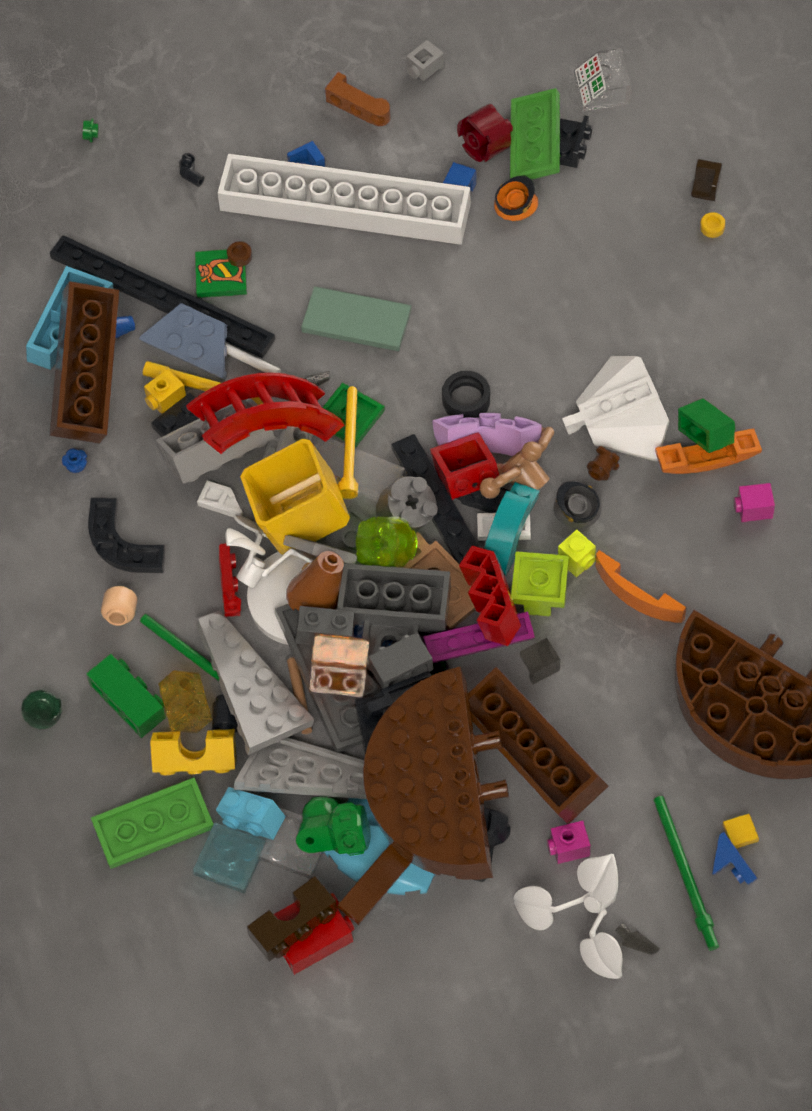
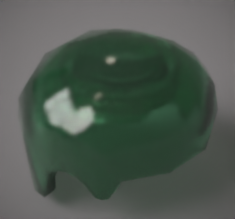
[21,690,63,730]

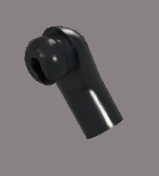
[179,153,205,187]

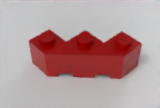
[459,546,521,646]

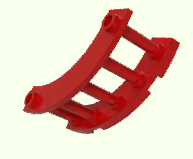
[186,373,345,454]

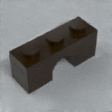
[247,876,337,962]

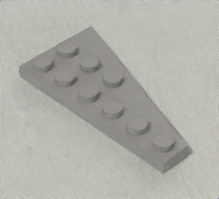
[196,610,314,755]
[234,738,367,799]

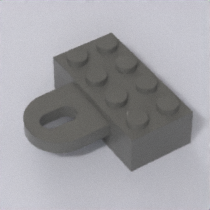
[337,563,451,670]

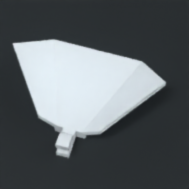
[562,356,669,462]

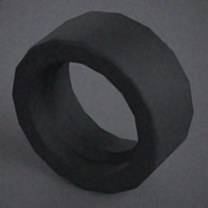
[442,371,490,418]

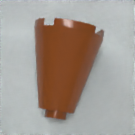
[286,551,344,611]

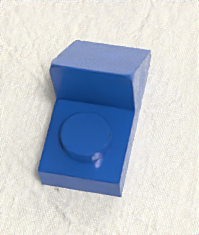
[712,832,758,886]

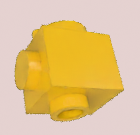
[144,368,186,414]

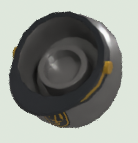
[554,481,602,528]

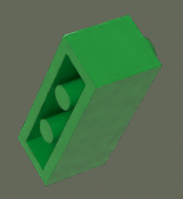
[86,654,166,738]

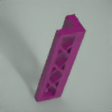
[422,612,535,664]

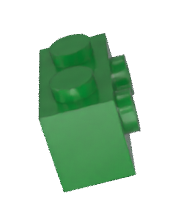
[678,398,736,453]

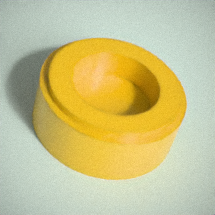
[700,212,725,238]

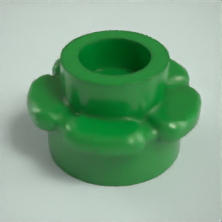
[83,118,99,143]

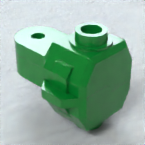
[296,802,371,856]

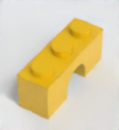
[150,729,237,775]

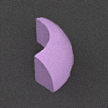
[433,413,542,456]

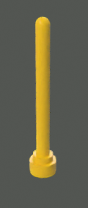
[338,386,358,499]

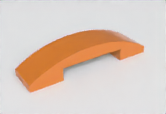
[655,428,762,474]
[595,550,686,623]

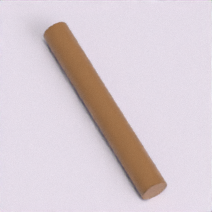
[287,658,312,734]

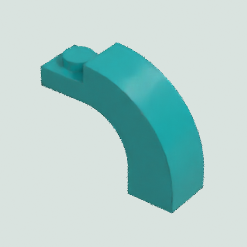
[484,482,539,577]

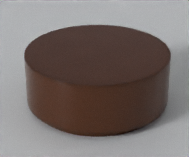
[227,241,252,267]

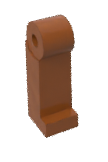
[325,72,391,126]

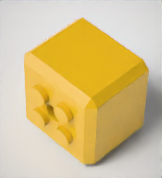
[240,439,350,555]

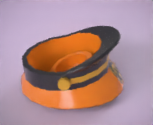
[494,176,538,221]

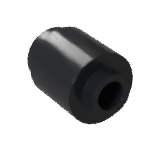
[212,694,238,732]

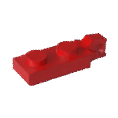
[219,543,241,617]

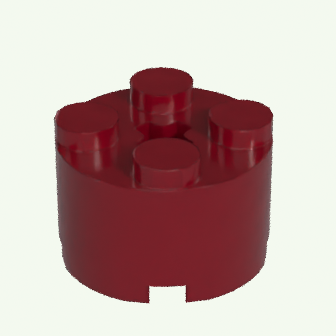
[457,103,513,162]

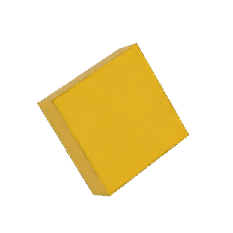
[722,814,759,849]

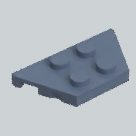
[139,303,227,380]

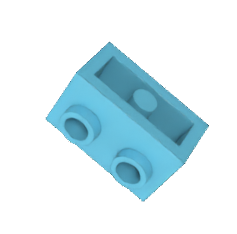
[216,787,286,840]

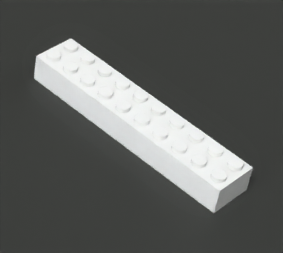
[217,154,471,245]

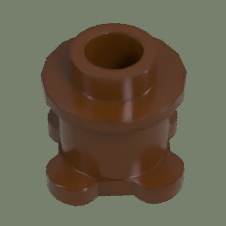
[587,446,620,481]

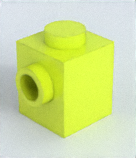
[558,530,596,577]

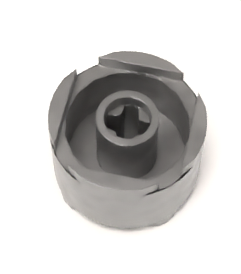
[376,477,438,536]

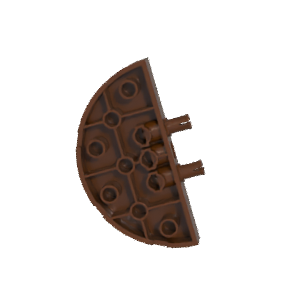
[675,610,812,779]
[363,666,509,880]

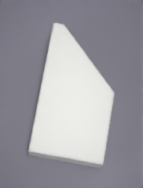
[197,480,243,517]

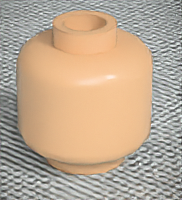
[101,586,137,626]

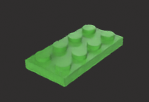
[510,88,560,179]
[91,778,215,869]

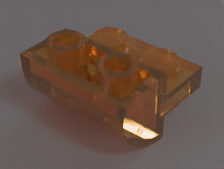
[309,634,369,697]

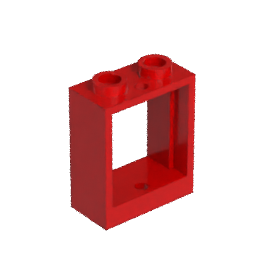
[430,432,500,499]

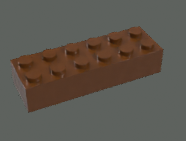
[49,281,119,444]
[468,667,609,824]

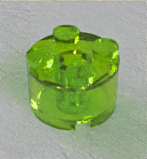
[356,516,418,568]

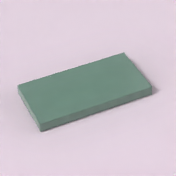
[301,286,412,351]

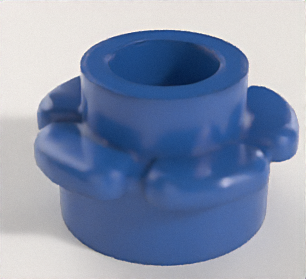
[62,448,87,473]

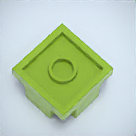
[511,551,569,616]

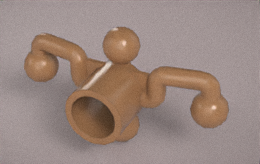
[480,427,554,499]

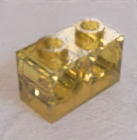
[158,670,212,733]

